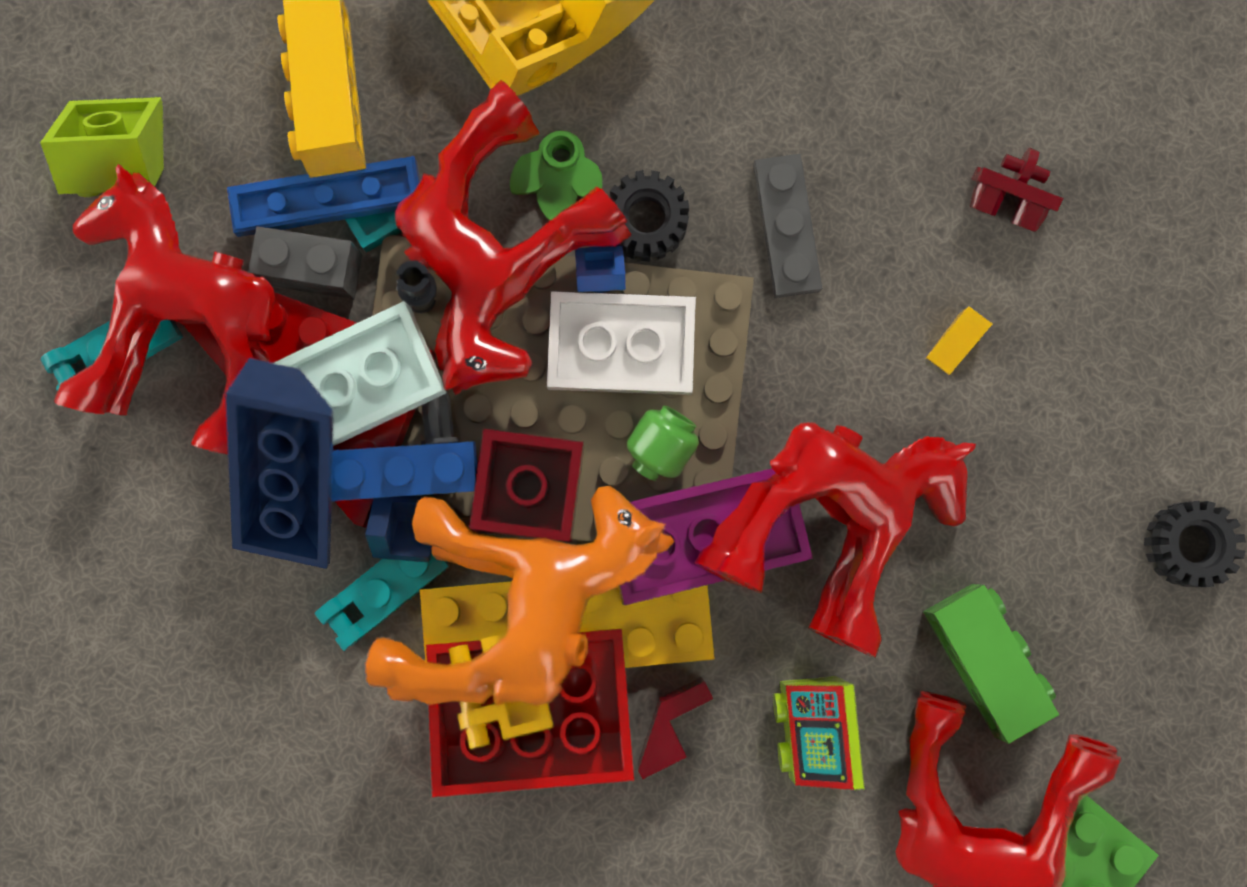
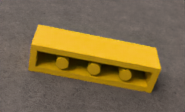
[277,0,366,178]

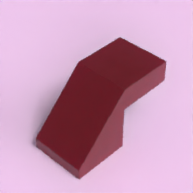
[637,677,713,779]

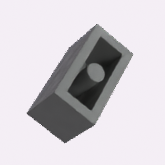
[248,226,362,299]

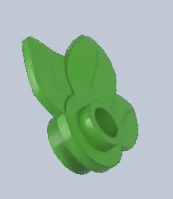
[510,131,603,221]

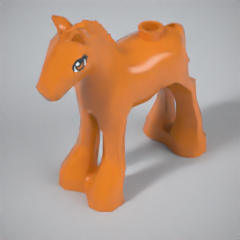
[365,486,674,706]

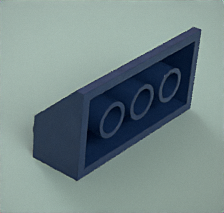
[225,358,334,569]

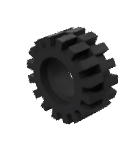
[610,170,689,261]
[1144,501,1246,587]

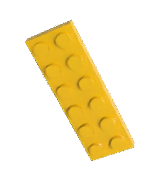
[420,581,715,668]

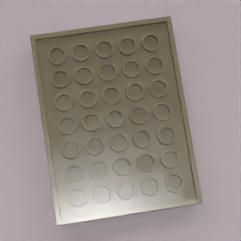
[372,235,754,542]

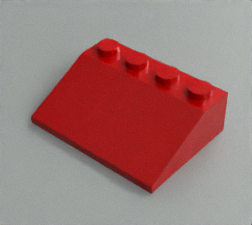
[426,629,634,797]

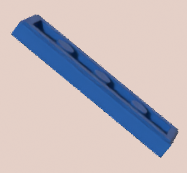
[227,156,420,237]

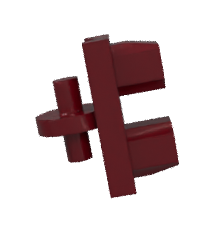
[970,148,1064,232]

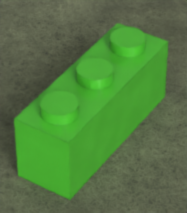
[923,584,1059,744]

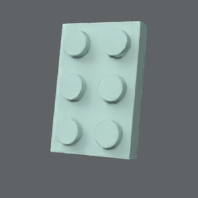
[274,301,447,446]

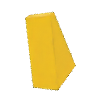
[926,306,992,375]

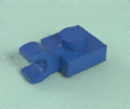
[575,246,626,293]

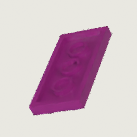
[618,468,813,605]

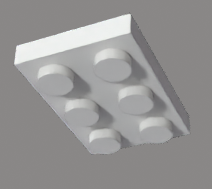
[547,291,696,395]

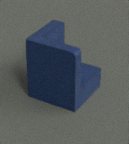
[365,495,432,562]

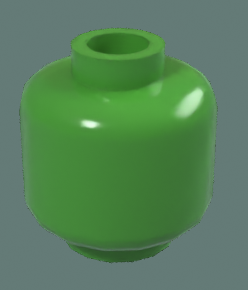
[627,406,699,481]

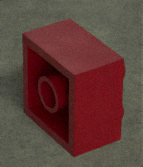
[469,429,585,543]

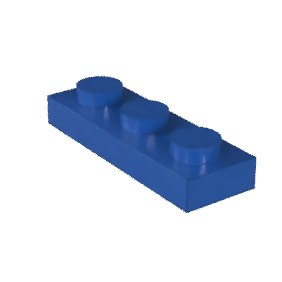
[332,442,477,501]

